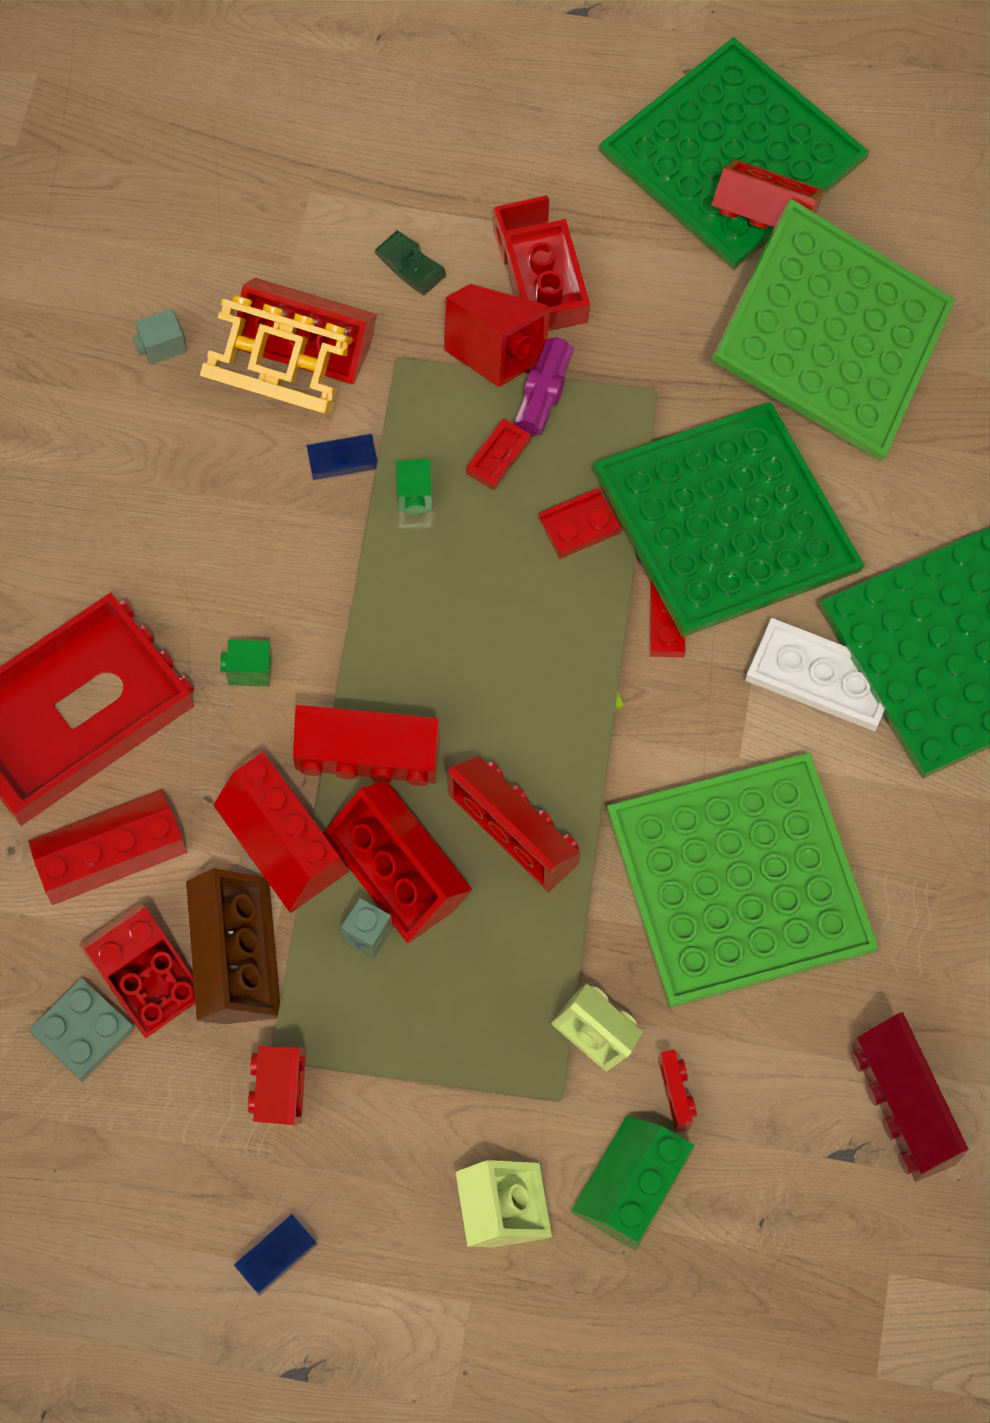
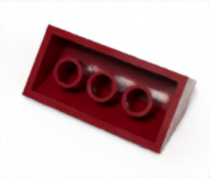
[851,1012,969,1182]

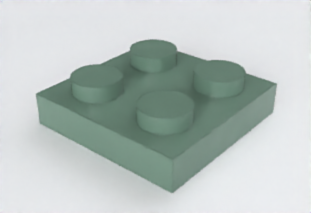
[29,978,135,1082]

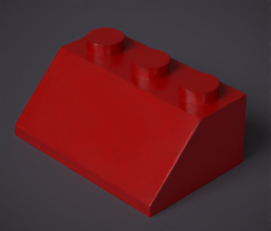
[712,159,825,228]

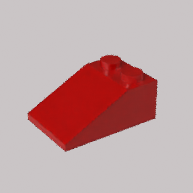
[503,219,590,331]

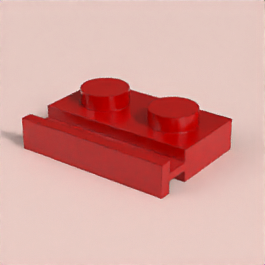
[538,487,621,559]

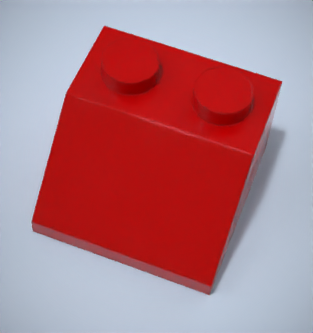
[248,1046,307,1125]

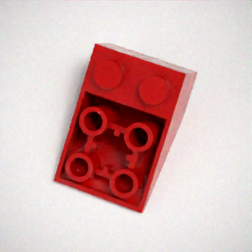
[79,903,195,1039]

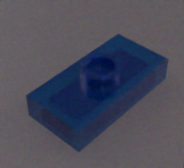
[306,434,378,480]
[234,1214,317,1296]

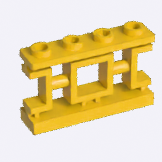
[200,295,353,415]

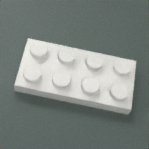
[745,618,884,732]

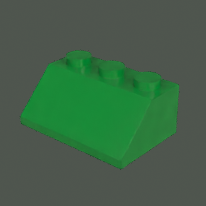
[571,1115,695,1251]

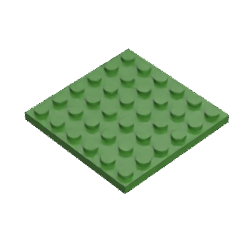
[711,199,955,461]
[607,752,878,1009]

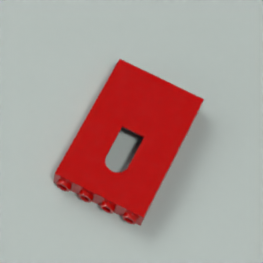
[0,592,194,826]

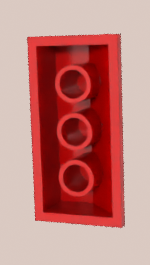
[236,278,377,385]
[293,704,440,786]
[213,751,349,914]
[448,756,580,893]
[323,781,472,943]
[28,789,187,905]

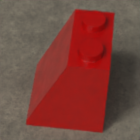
[444,284,550,387]

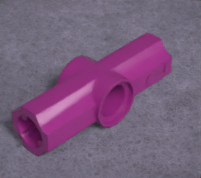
[514,337,574,437]

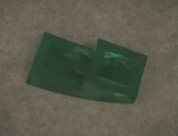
[375,230,446,296]

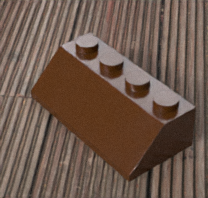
[186,868,280,1024]

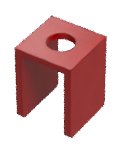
[493,195,549,265]

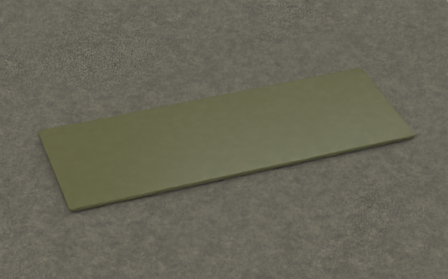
[272,357,657,1102]

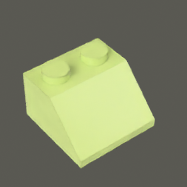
[551,983,642,1072]
[456,1160,552,1247]

